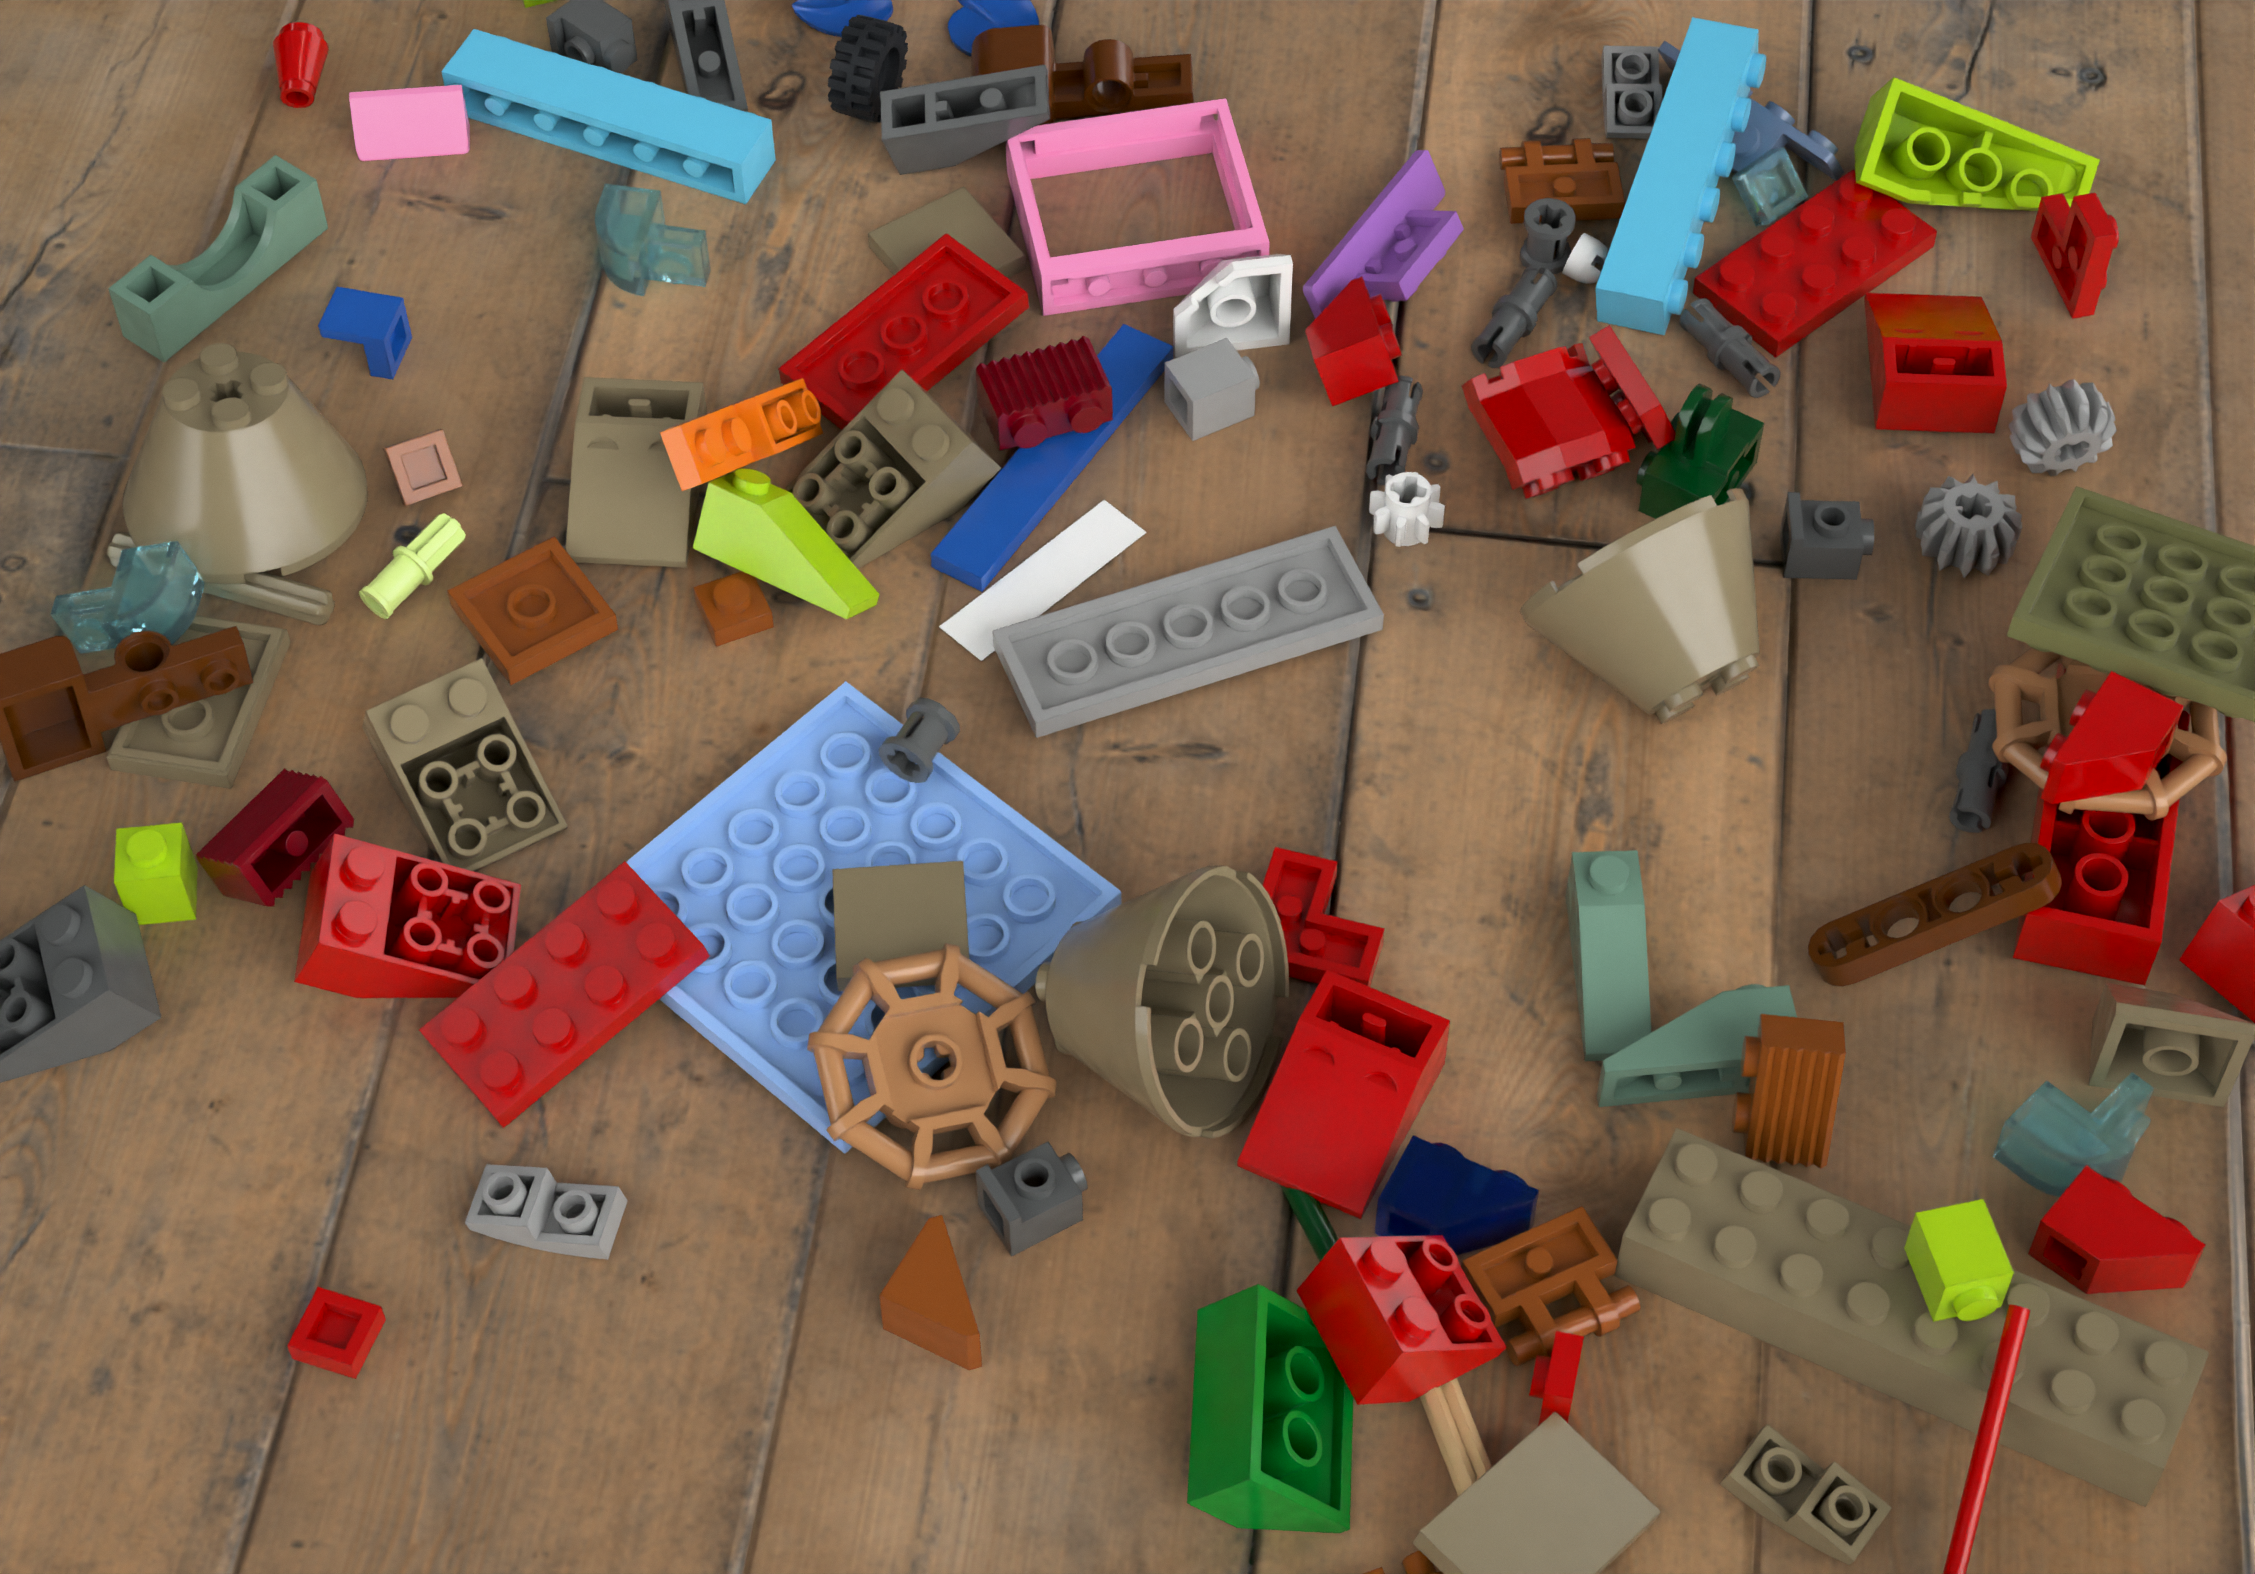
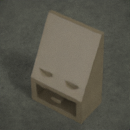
[784,370,1001,569]
[565,377,707,568]
[362,658,568,872]

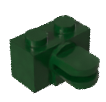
[1636,384,1764,519]

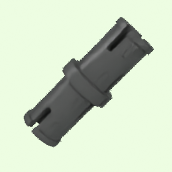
[1471,265,1557,368]
[1680,298,1781,398]
[1366,375,1423,486]
[1949,709,2009,833]

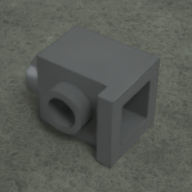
[546,0,638,73]
[1780,492,1874,580]
[976,1142,1088,1257]

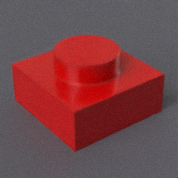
[287,1287,386,1379]
[1529,1331,1584,1426]

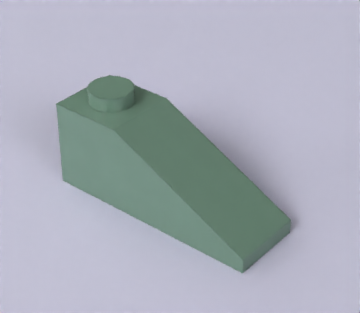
[1565,850,1651,1061]
[1596,984,1797,1107]

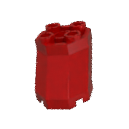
[1461,343,1636,499]

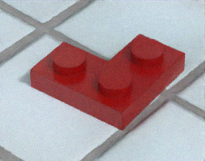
[2031,193,2119,319]
[1589,325,1676,450]
[1262,847,1385,987]

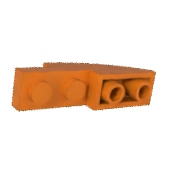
[660,378,824,491]

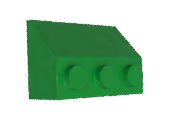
[1187,1284,1354,1533]

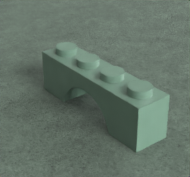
[108,155,328,363]

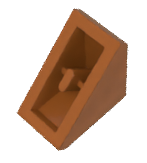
[879,1215,982,1370]

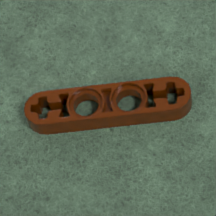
[1808,843,2062,987]

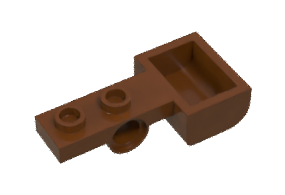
[971,25,1194,142]
[0,626,254,782]

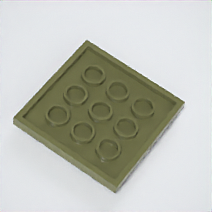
[2007,486,2255,722]

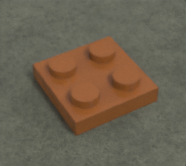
[447,536,619,685]

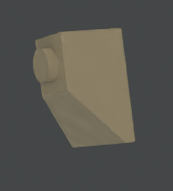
[2089,983,2255,1107]

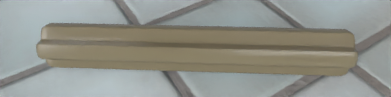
[107,532,335,625]

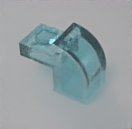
[595,184,711,296]
[50,541,205,654]
[1993,1072,2154,1197]

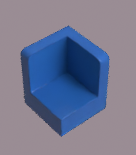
[318,287,412,380]

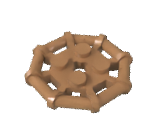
[1989,647,2227,820]
[807,943,1057,1190]

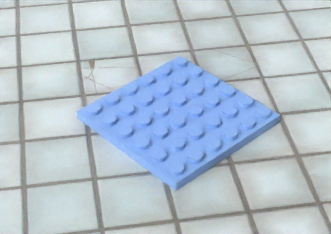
[626,681,1122,1154]

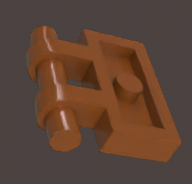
[1499,138,1625,224]
[1461,1206,1641,1367]

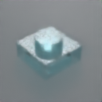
[1732,147,1808,227]

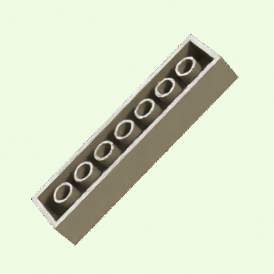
[1615,1128,2209,1507]

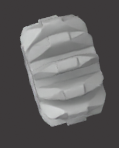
[2008,379,2117,477]
[1915,474,2022,578]

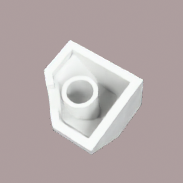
[1173,254,1293,357]

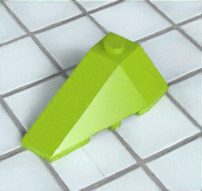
[1854,77,2100,211]

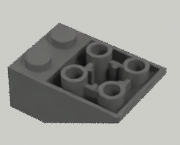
[0,885,162,1083]

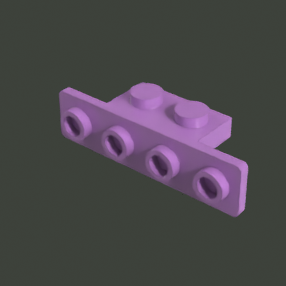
[1303,150,1464,319]

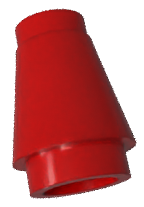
[273,22,329,108]

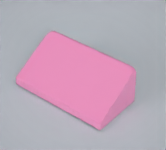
[349,85,470,161]

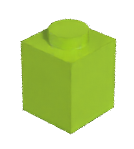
[114,822,198,925]
[1904,1199,2014,1322]

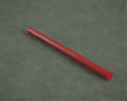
[1943,1305,2030,1574]

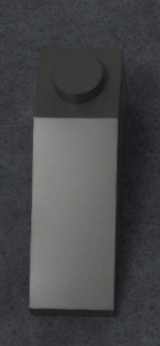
[664,0,748,112]
[880,65,1050,175]

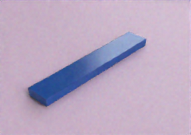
[931,324,1173,592]

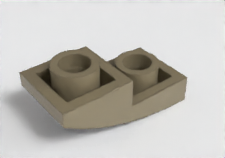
[1720,1424,1892,1565]

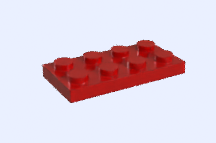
[1692,169,1937,358]
[778,233,1029,430]
[419,861,710,1128]

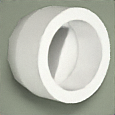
[1562,233,1609,284]

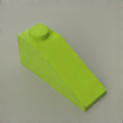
[693,468,880,619]

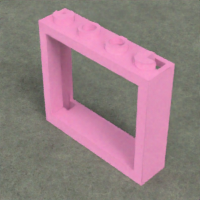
[1005,98,1270,316]

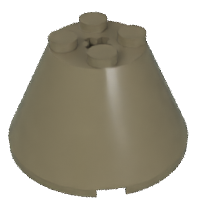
[122,343,368,584]
[1520,488,1760,724]
[1035,865,1289,1138]

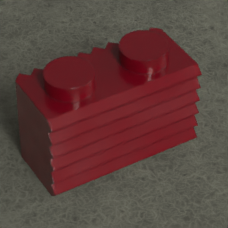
[976,336,1113,451]
[196,768,354,907]

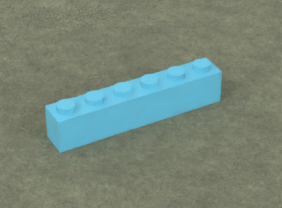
[1595,17,1766,335]
[441,29,776,204]

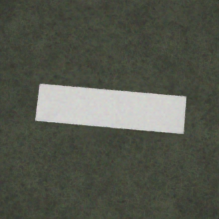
[939,500,1147,661]

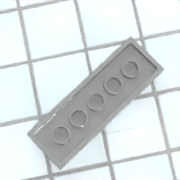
[992,526,1384,738]

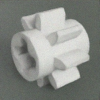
[1369,472,1445,547]

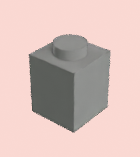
[1164,338,1260,441]

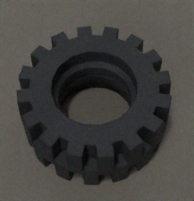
[828,15,908,123]

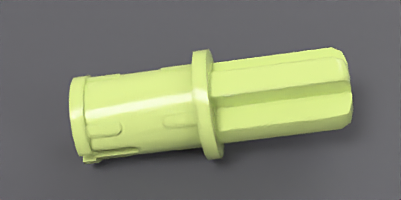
[359,513,466,619]

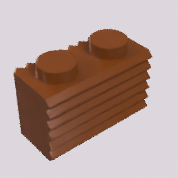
[1732,1014,1846,1169]

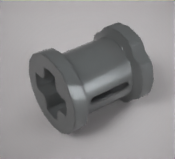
[1520,198,1576,275]
[879,697,960,783]

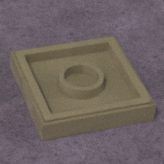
[868,186,1026,278]
[832,861,969,991]

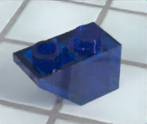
[1375,1135,1539,1255]

